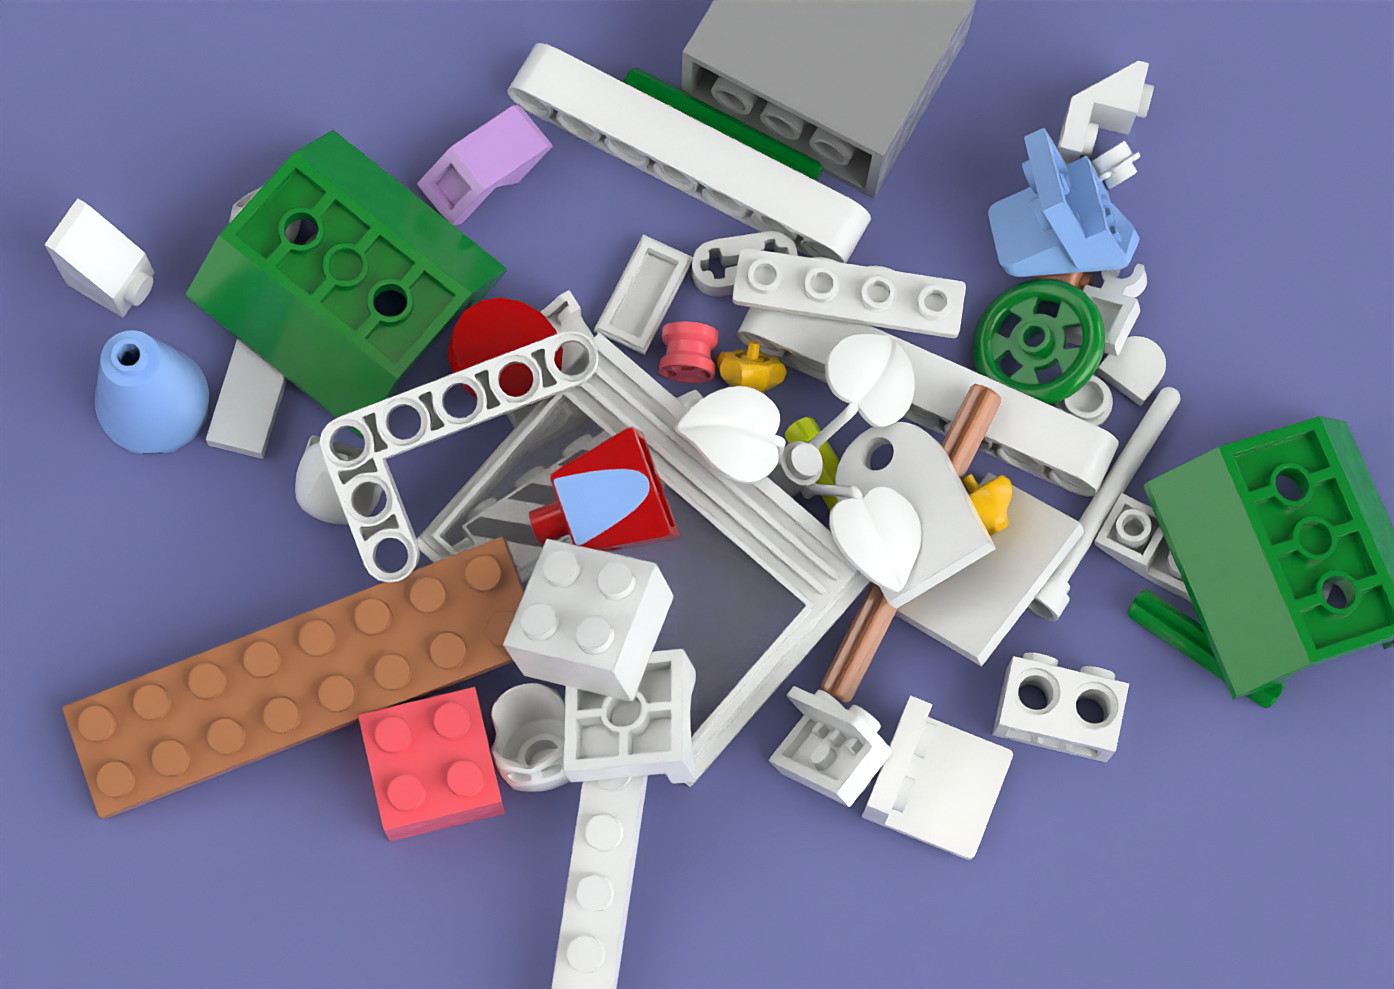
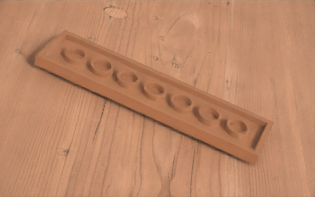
[62,536,525,819]

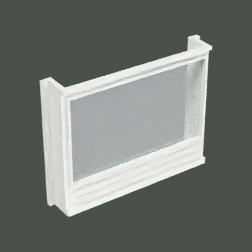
[417,332,871,788]

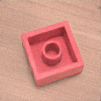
[358,687,505,842]

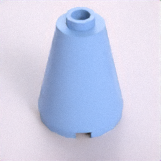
[95,330,209,455]

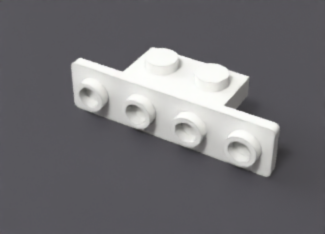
[732,248,966,338]

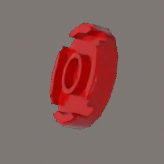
[447,297,563,406]

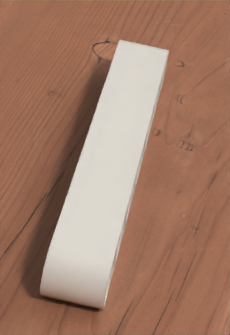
[507,43,871,263]
[737,307,1119,497]

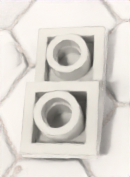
[1094,493,1192,603]

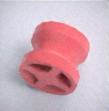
[659,321,719,383]

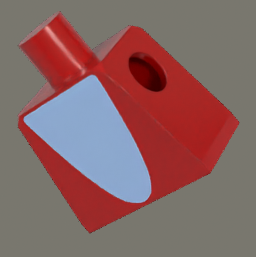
[529,427,681,552]

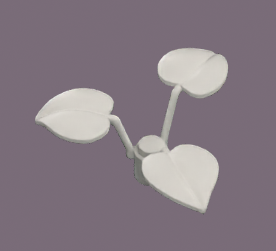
[675,333,922,593]

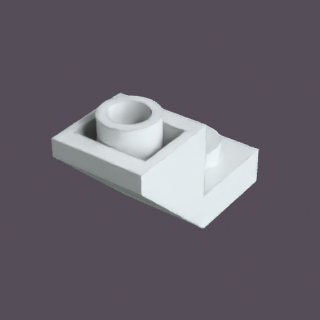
[1057,61,1154,165]

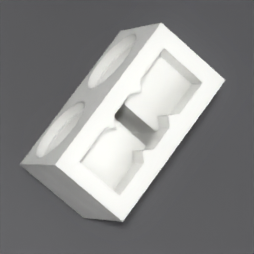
[992,653,1129,762]

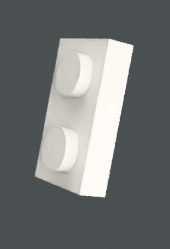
[768,686,893,807]

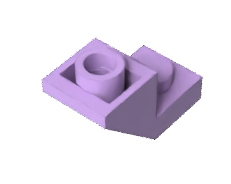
[417,104,553,226]

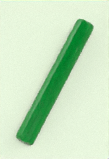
[623,68,822,181]

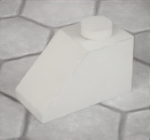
[45,198,155,318]

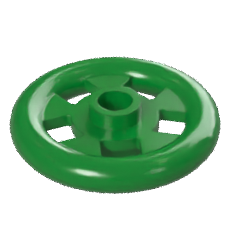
[972,279,1105,405]

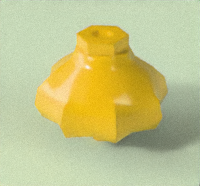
[717,341,787,394]
[962,474,1013,536]

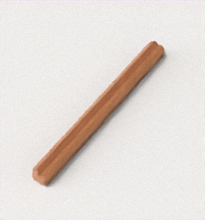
[821,384,1001,703]

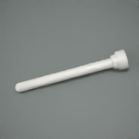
[1027,387,1180,621]

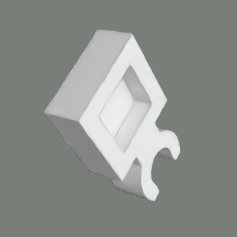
[1064,263,1147,357]

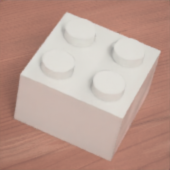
[503,539,674,702]

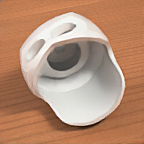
[295,435,383,525]
[491,683,570,792]

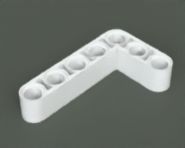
[319,330,599,583]

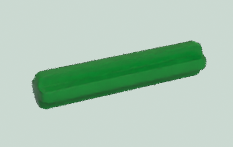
[1127,589,1285,708]

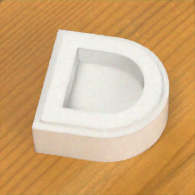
[1095,336,1166,407]

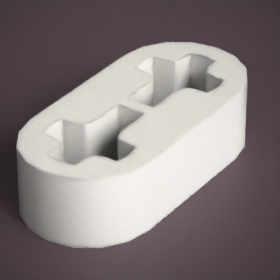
[692,231,797,297]

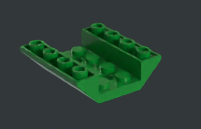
[185,130,507,439]
[1143,416,1394,700]

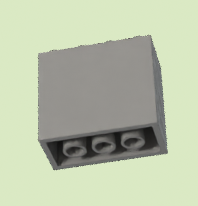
[681,0,976,199]

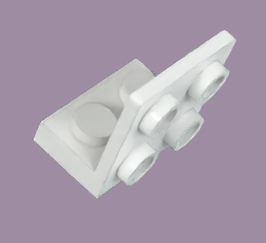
[862,696,1013,860]

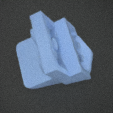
[988,127,1140,277]

